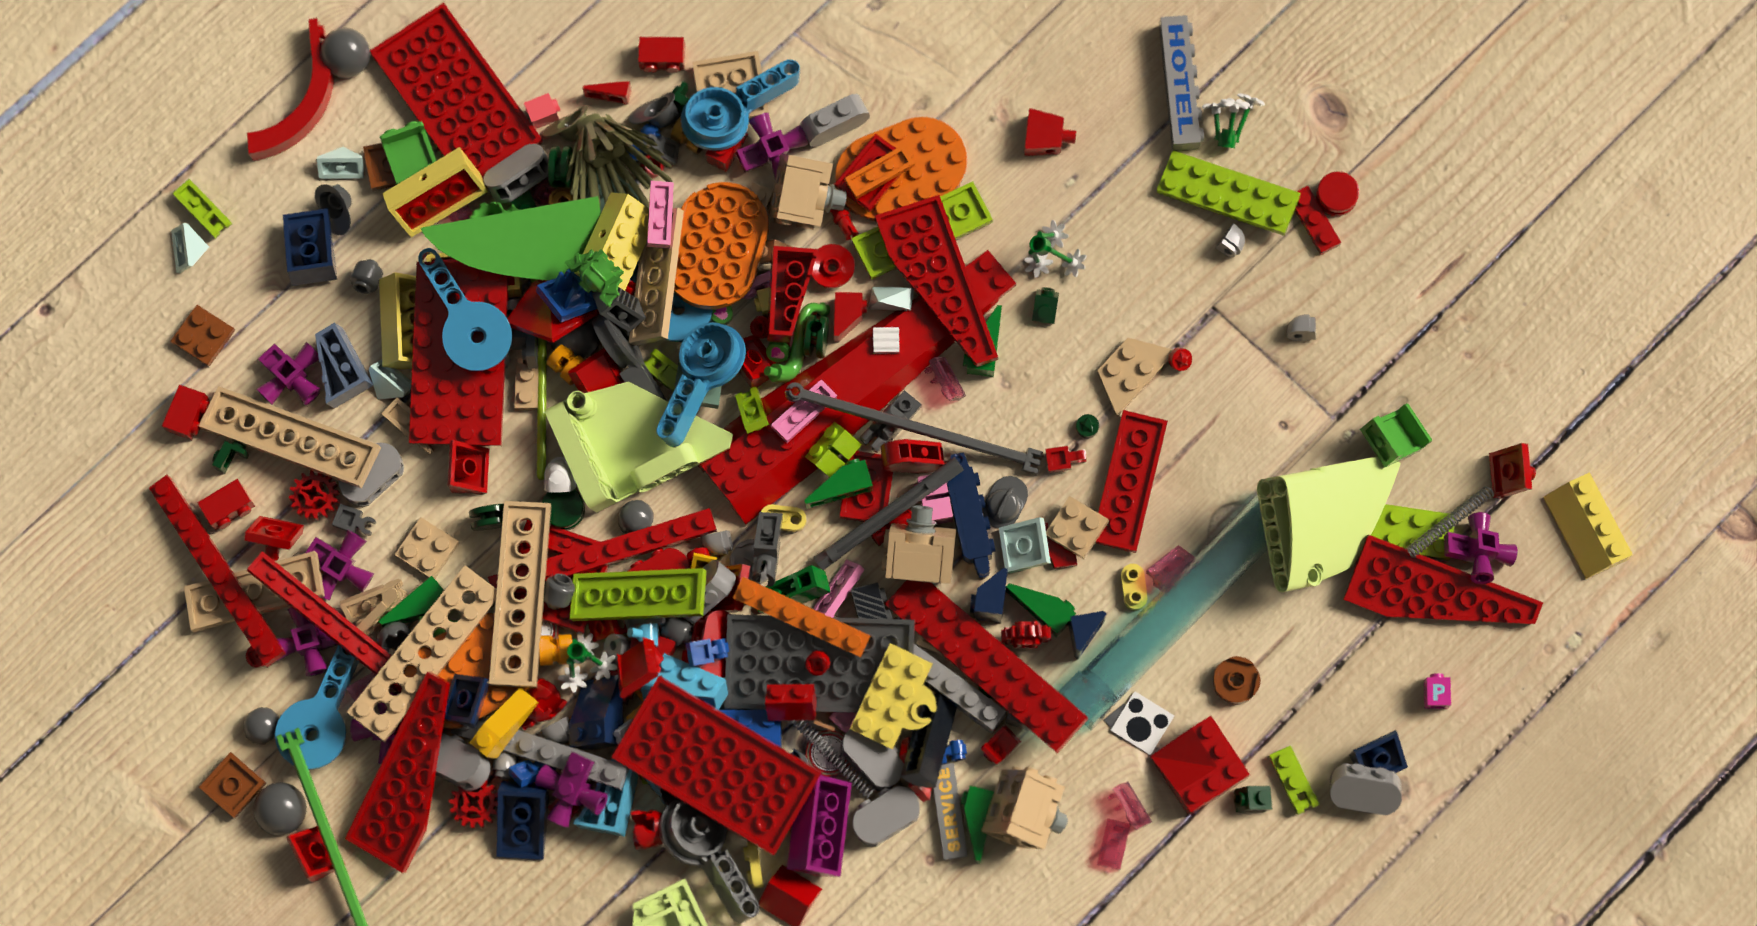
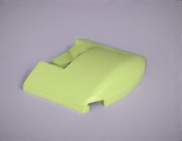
[633,879,708,926]

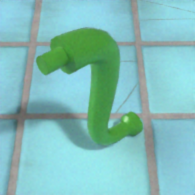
[764,302,830,382]

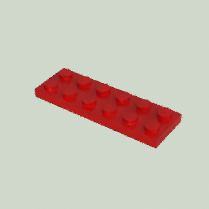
[1095,410,1168,553]

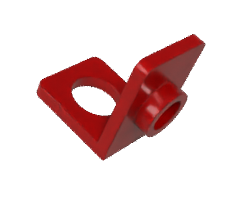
[588,619,628,642]

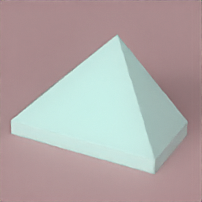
[317,147,364,179]
[171,223,209,273]
[869,287,914,311]
[369,359,412,399]

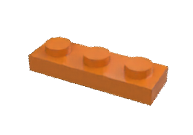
[845,145,915,199]

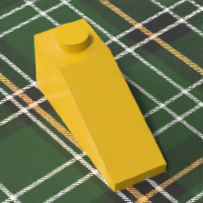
[470,688,539,759]

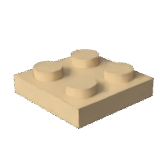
[1046,496,1109,559]
[395,517,459,579]

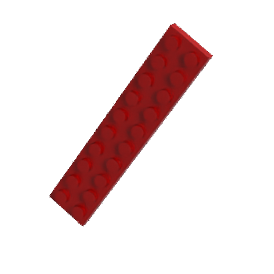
[885,580,1089,754]

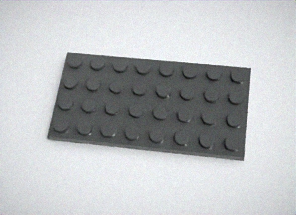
[724,614,915,713]

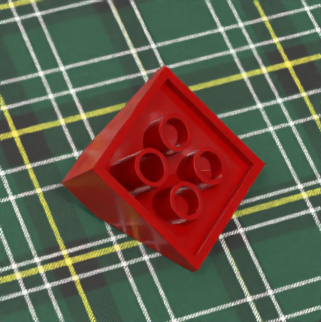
[507,279,599,343]

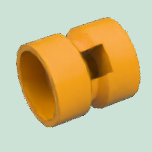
[546,344,585,386]
[539,634,572,666]

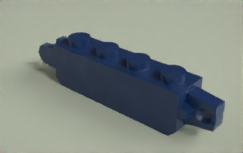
[947,452,996,579]

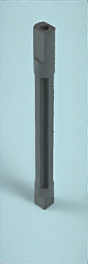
[814,457,964,570]

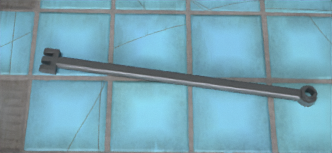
[785,382,1043,474]

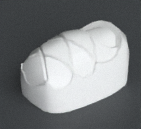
[544,457,577,492]

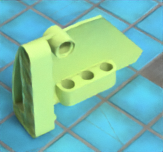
[545,381,733,513]
[1257,456,1400,592]

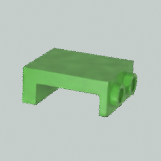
[380,121,436,184]
[1360,403,1432,468]

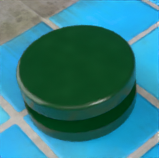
[548,146,574,189]
[803,315,829,359]
[542,489,585,531]
[469,504,504,531]

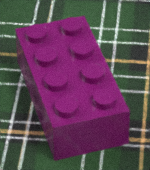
[787,775,852,877]

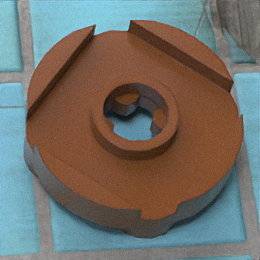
[1213,656,1261,704]

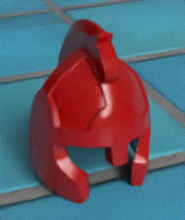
[521,678,567,730]
[630,810,663,850]

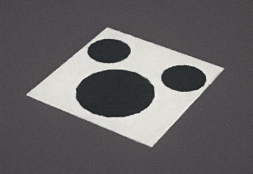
[1111,691,1174,755]

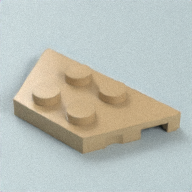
[1097,338,1173,417]

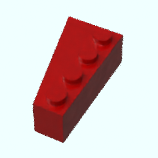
[767,246,819,343]

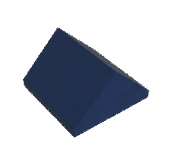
[1068,611,1107,659]
[444,674,489,729]
[1349,730,1408,773]

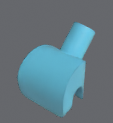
[627,623,659,647]

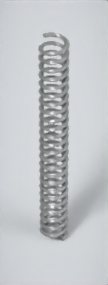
[1405,486,1494,558]
[790,720,874,798]

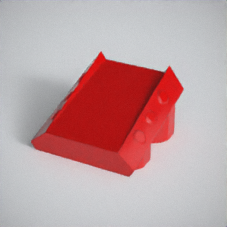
[568,348,625,400]
[617,637,664,698]

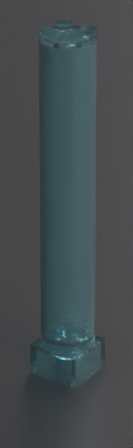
[1059,494,1268,730]

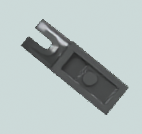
[507,299,538,369]
[860,390,922,453]
[752,512,783,587]

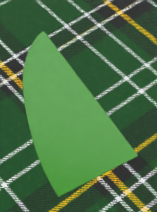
[421,196,601,280]

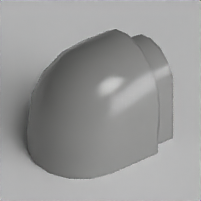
[1216,223,1245,257]
[1287,314,1316,341]
[700,530,733,556]
[603,634,631,665]
[541,716,570,744]
[492,751,518,780]

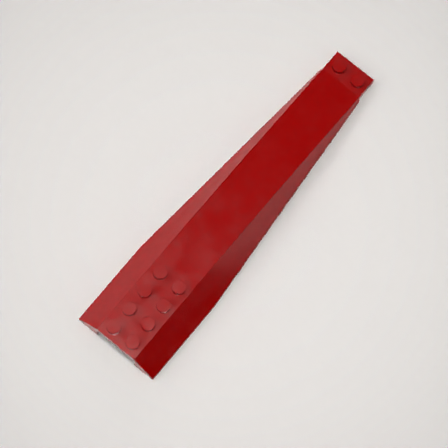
[697,250,1016,525]

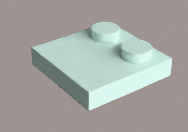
[999,517,1051,573]

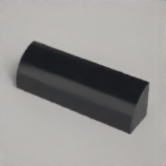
[901,693,957,788]

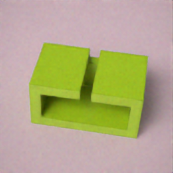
[805,422,862,478]

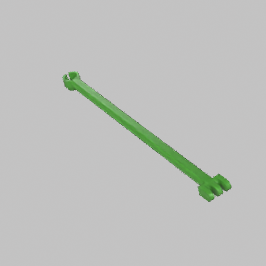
[276,727,368,926]

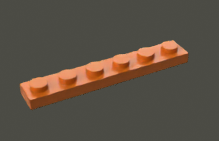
[733,577,871,657]

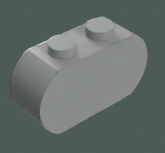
[800,94,870,147]
[483,144,548,203]
[339,443,404,507]
[682,560,736,624]
[840,729,904,791]
[436,733,490,791]
[1330,763,1402,815]
[853,786,920,846]

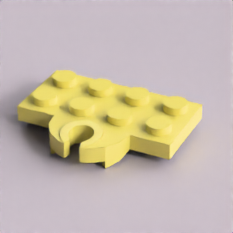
[850,643,937,749]

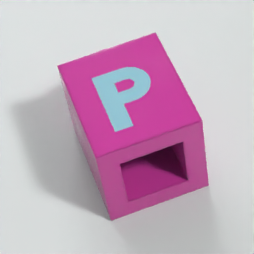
[1423,673,1451,709]

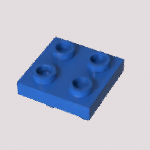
[536,269,598,323]

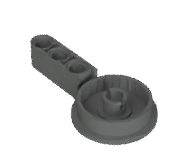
[592,313,667,401]
[659,798,759,923]

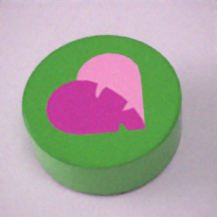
[711,306,733,325]
[766,342,790,363]

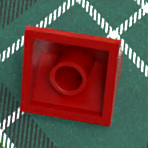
[739,335,777,388]
[447,440,490,494]
[286,826,345,883]
[758,865,822,926]

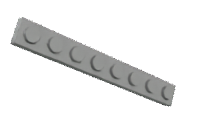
[451,718,629,790]

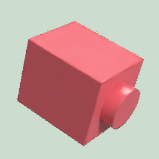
[524,93,561,129]

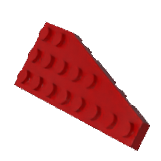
[875,195,998,367]
[1343,535,1544,624]
[345,672,450,873]

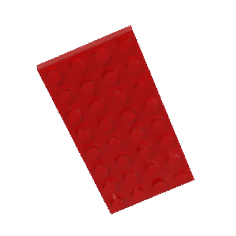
[370,2,543,179]
[409,261,509,446]
[611,675,823,855]

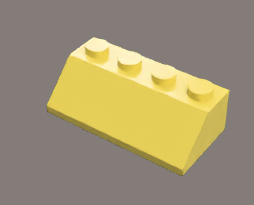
[379,272,416,370]
[1543,472,1633,579]

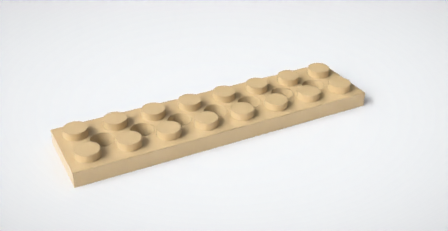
[199,386,381,489]
[489,501,551,688]
[347,565,497,742]

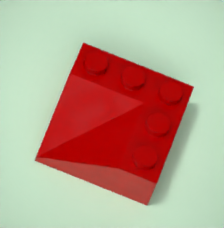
[1150,716,1250,816]

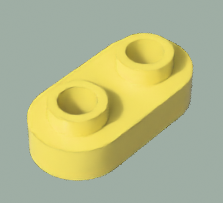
[761,505,807,532]
[1121,564,1147,611]
[743,841,764,889]

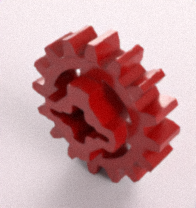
[289,470,340,521]
[1001,621,1052,649]
[449,780,498,829]

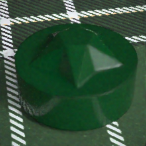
[1076,414,1099,438]

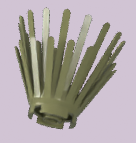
[566,113,673,208]

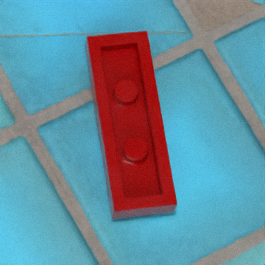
[1295,186,1341,255]

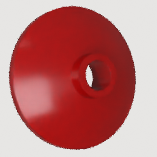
[811,244,855,288]

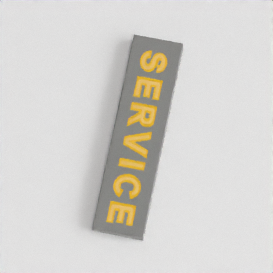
[934,763,967,860]

